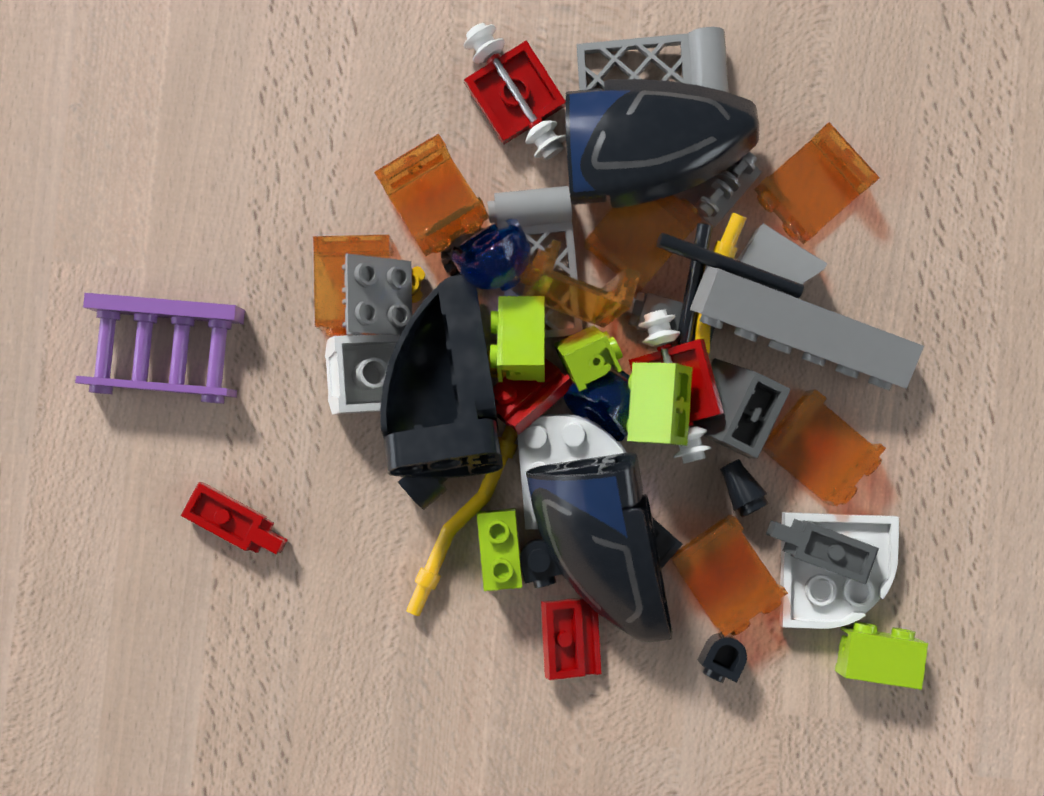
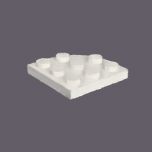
[518,414,627,530]
[779,512,899,629]

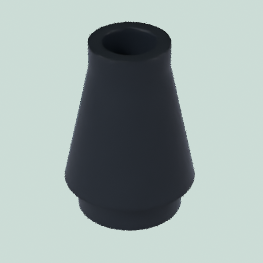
[720,459,769,518]

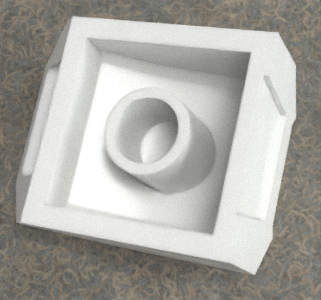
[325,334,400,415]

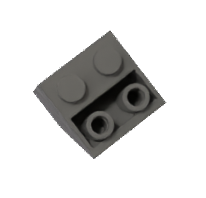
[689,358,791,459]

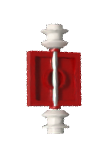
[464,23,566,160]
[629,309,724,464]

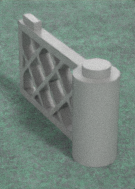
[577,27,729,93]
[487,186,583,338]

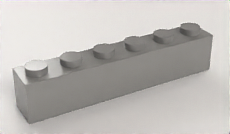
[690,266,924,391]

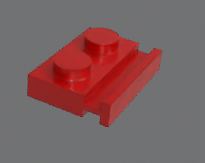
[493,358,574,435]
[541,598,602,680]

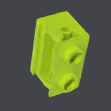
[490,296,545,382]
[553,325,623,391]
[625,363,693,446]
[477,508,522,591]
[835,622,928,690]

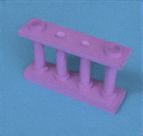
[75,293,245,404]

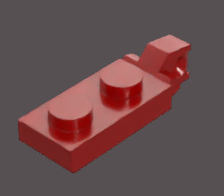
[181,482,288,554]

